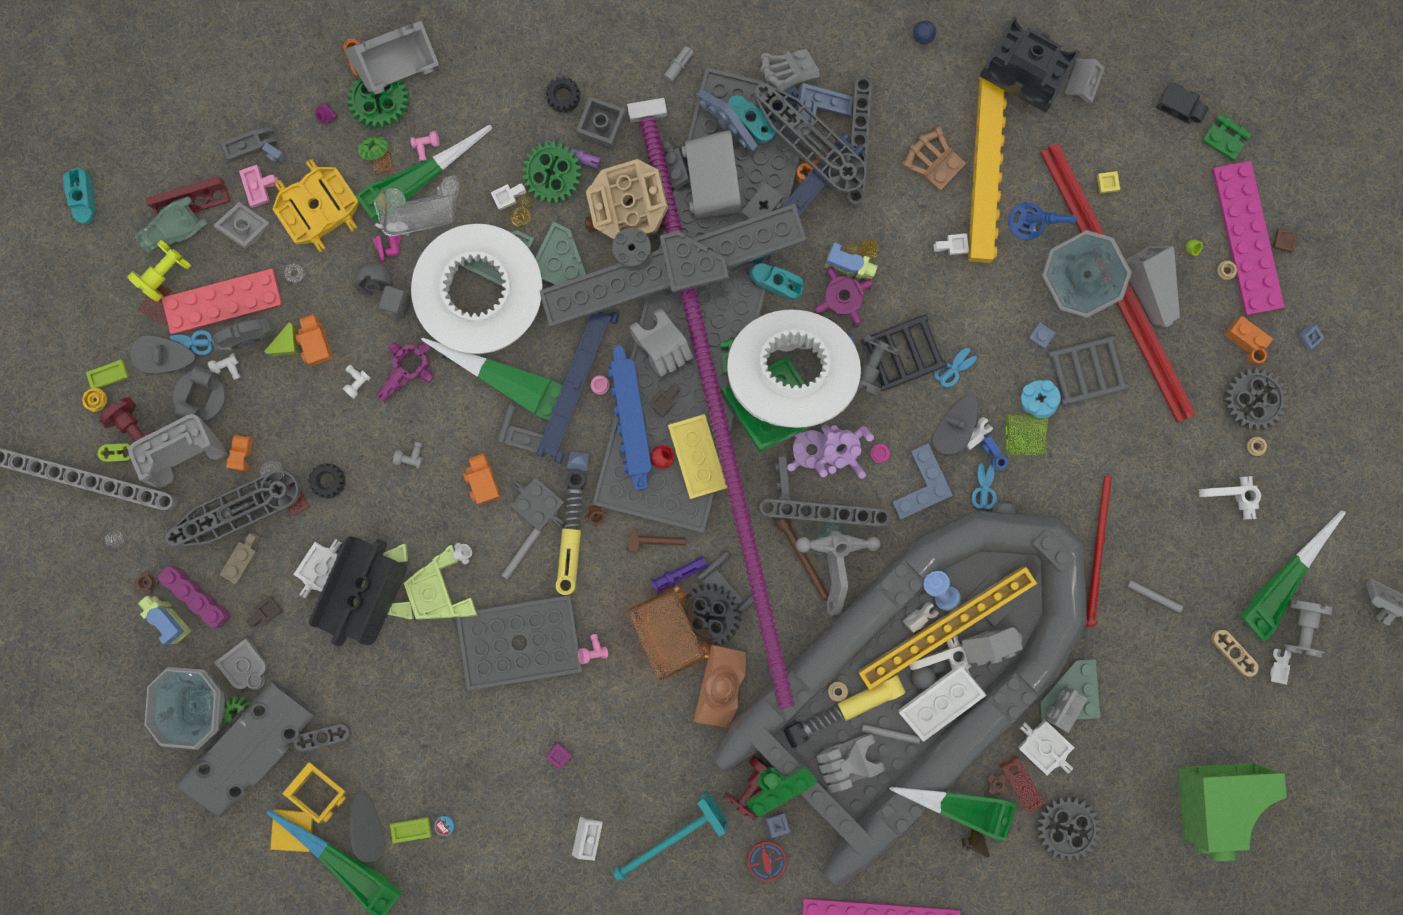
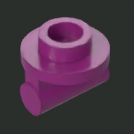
[315,102,338,124]

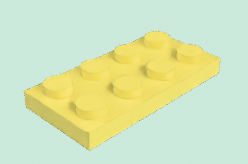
[668,414,727,499]

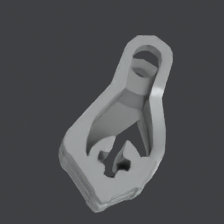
[629,308,693,377]
[817,734,886,793]

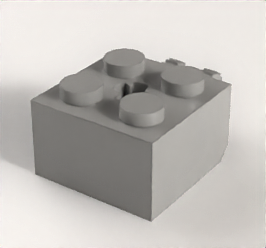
[962,627,1023,666]

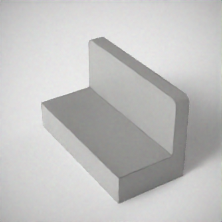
[1065,59,1105,102]

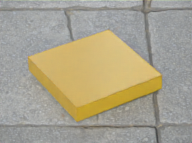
[270,809,313,852]

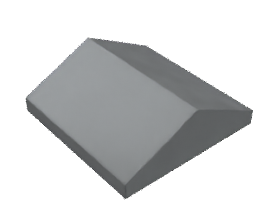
[214,202,269,249]

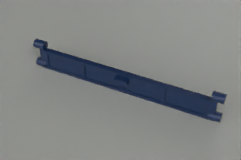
[752,133,864,264]
[536,312,619,464]

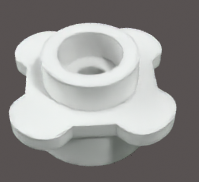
[452,543,472,564]

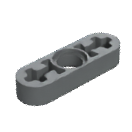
[294,723,351,752]

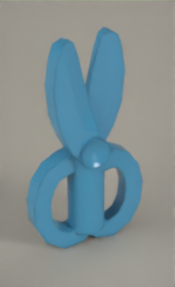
[170,330,213,355]
[934,348,977,388]
[971,463,997,509]

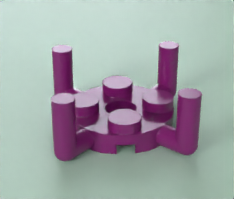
[814,267,873,328]

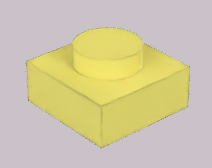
[1097,171,1120,194]

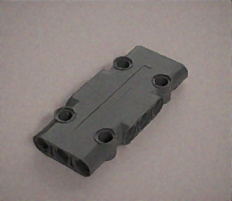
[177,680,316,817]

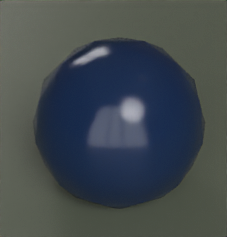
[913,21,937,45]

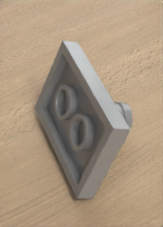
[1366,578,1403,626]

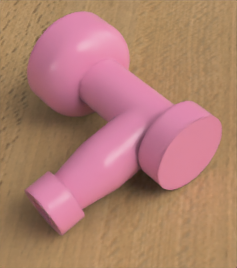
[410,131,440,161]
[578,634,608,664]

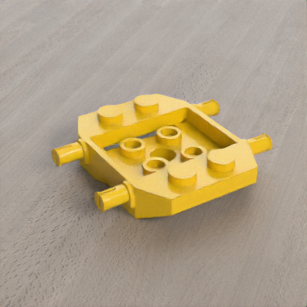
[273,159,360,253]

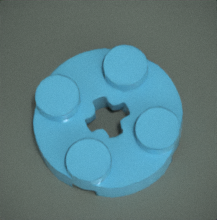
[1021,380,1061,418]

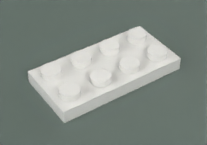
[899,664,986,742]

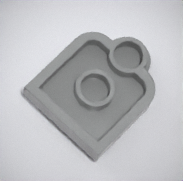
[214,638,267,690]

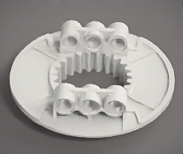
[411,224,543,354]
[727,310,861,428]

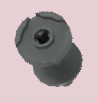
[612,228,652,266]
[858,334,900,396]

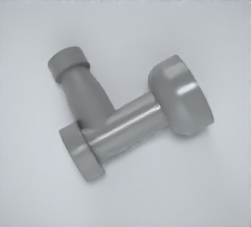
[393,442,423,469]

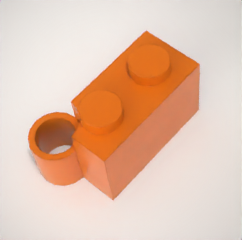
[295,314,333,366]
[1223,316,1273,365]
[463,453,501,505]

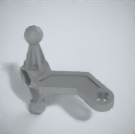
[796,531,881,616]

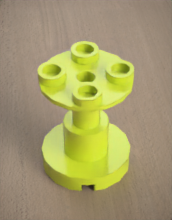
[127,240,191,302]

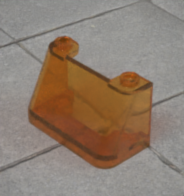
[629,586,710,680]

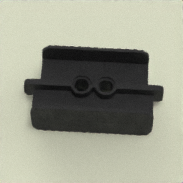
[309,536,407,646]

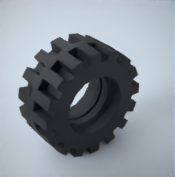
[546,76,580,113]
[308,463,346,498]

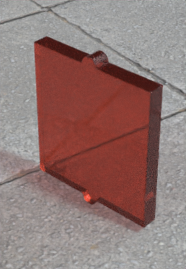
[138,285,176,325]

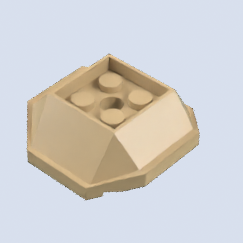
[586,159,668,239]

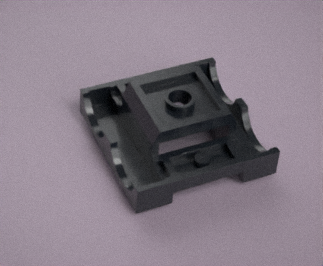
[979,16,1080,113]

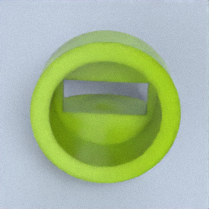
[1186,239,1203,256]

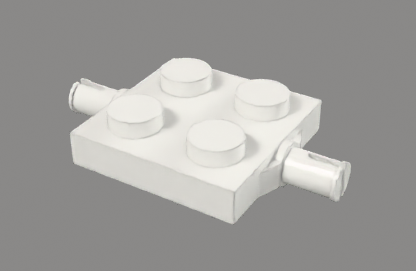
[293,539,342,598]
[1018,719,1074,776]

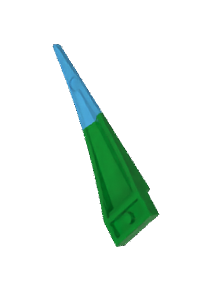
[267,809,403,915]

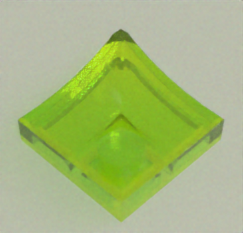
[1006,415,1048,455]

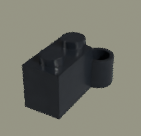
[1156,83,1209,124]

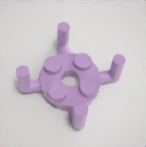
[814,424,874,479]
[787,425,838,475]

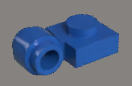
[981,435,1008,470]

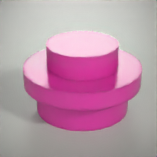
[870,444,890,463]

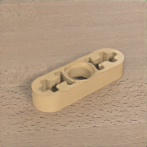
[1211,630,1258,677]

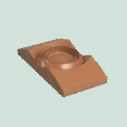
[694,645,746,728]

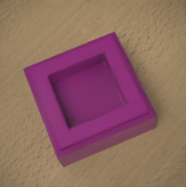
[545,742,573,770]

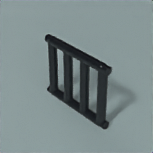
[862,314,947,391]

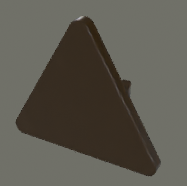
[961,829,990,858]

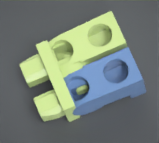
[824,243,878,282]
[138,596,191,645]

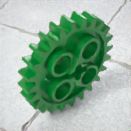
[347,75,409,130]
[522,141,583,203]

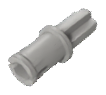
[664,47,694,83]

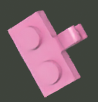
[239,165,279,208]

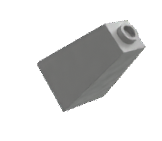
[1125,246,1180,327]

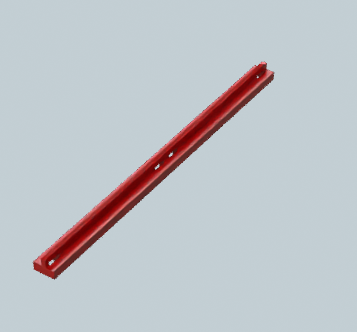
[1040,143,1196,422]

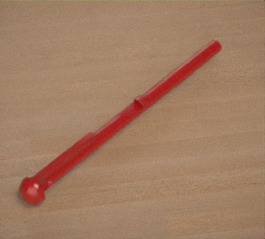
[1086,476,1112,627]

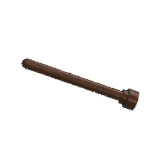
[775,518,829,600]

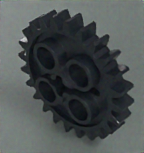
[679,583,742,647]

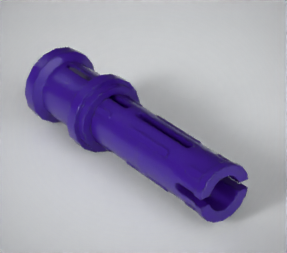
[650,556,708,595]

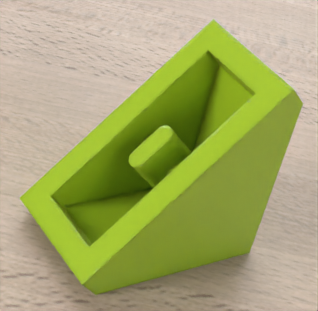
[264,322,299,356]

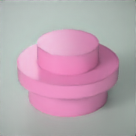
[591,375,610,395]

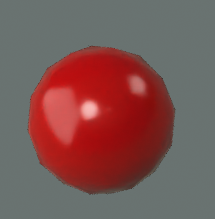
[650,445,674,469]

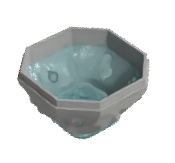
[1042,230,1132,318]
[144,667,225,750]

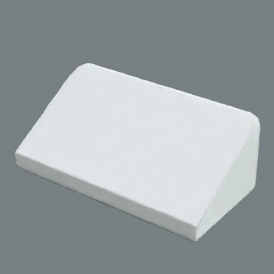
[627,98,667,123]
[572,817,603,861]

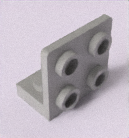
[1047,686,1087,733]

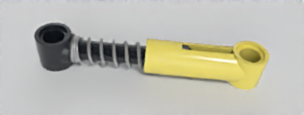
[556,470,587,595]
[783,674,906,748]

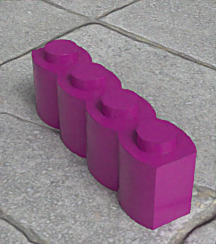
[158,566,231,628]

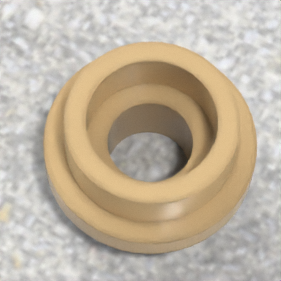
[1217,261,1237,280]
[1247,437,1267,456]
[828,682,848,701]

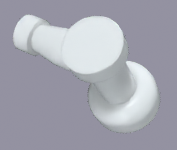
[208,353,241,380]
[343,365,371,399]

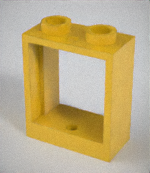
[282,762,347,824]

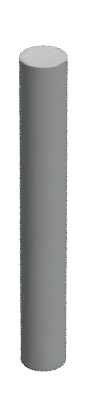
[502,528,541,579]
[1127,580,1183,613]
[861,724,920,744]

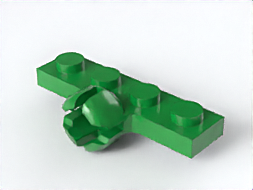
[746,766,817,817]

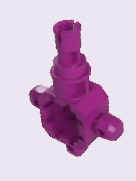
[375,341,434,403]

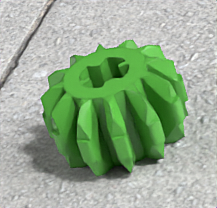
[223,696,251,725]

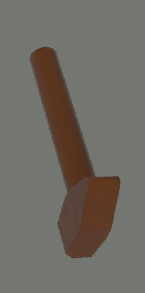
[628,528,686,551]

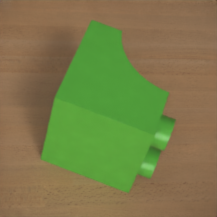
[1178,763,1287,861]

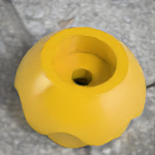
[82,388,107,412]

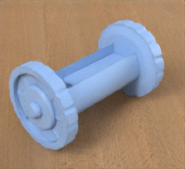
[924,571,961,611]

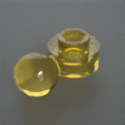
[511,194,532,227]
[844,240,880,260]

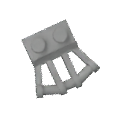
[760,49,820,91]

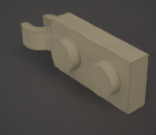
[220,533,260,585]

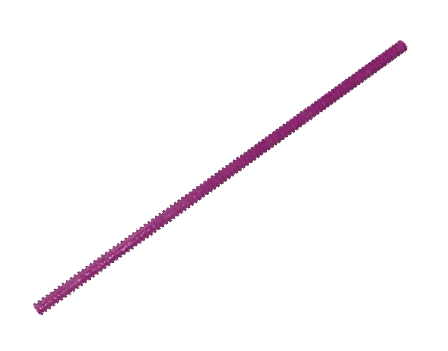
[640,117,795,709]

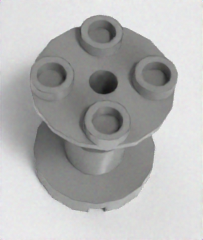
[1284,600,1333,658]

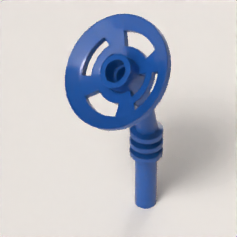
[1008,203,1076,240]

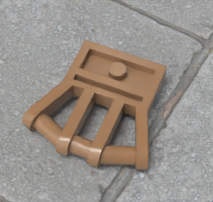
[901,127,966,192]

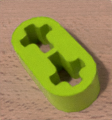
[98,444,131,462]

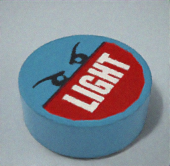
[434,815,455,836]

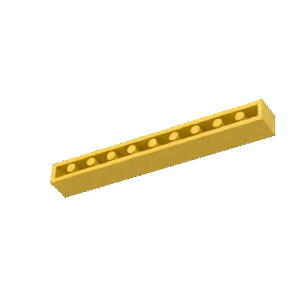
[968,77,1007,263]
[858,566,1037,690]

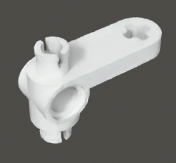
[1198,476,1261,520]
[909,636,972,674]

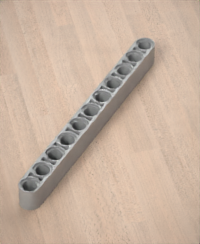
[0,448,179,511]

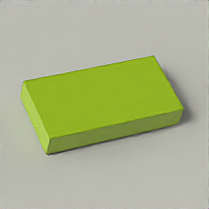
[86,359,130,389]
[390,817,432,843]

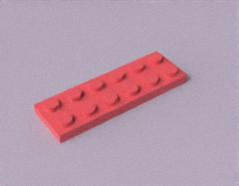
[162,269,283,335]

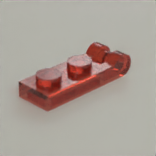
[999,755,1045,813]

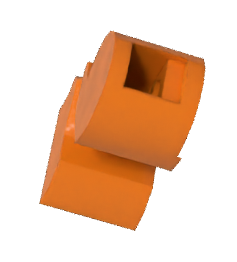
[226,434,253,472]

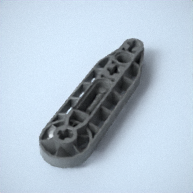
[753,83,867,193]
[165,470,301,547]

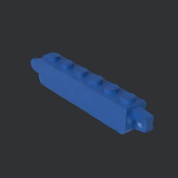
[608,346,652,490]

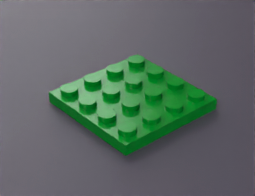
[721,357,815,453]

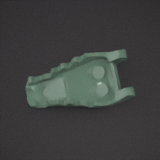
[135,196,208,252]

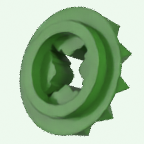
[358,135,388,160]

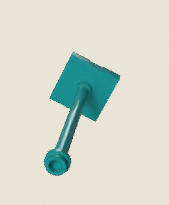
[613,791,729,881]

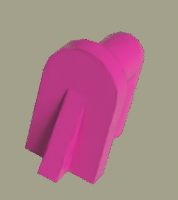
[372,235,401,262]

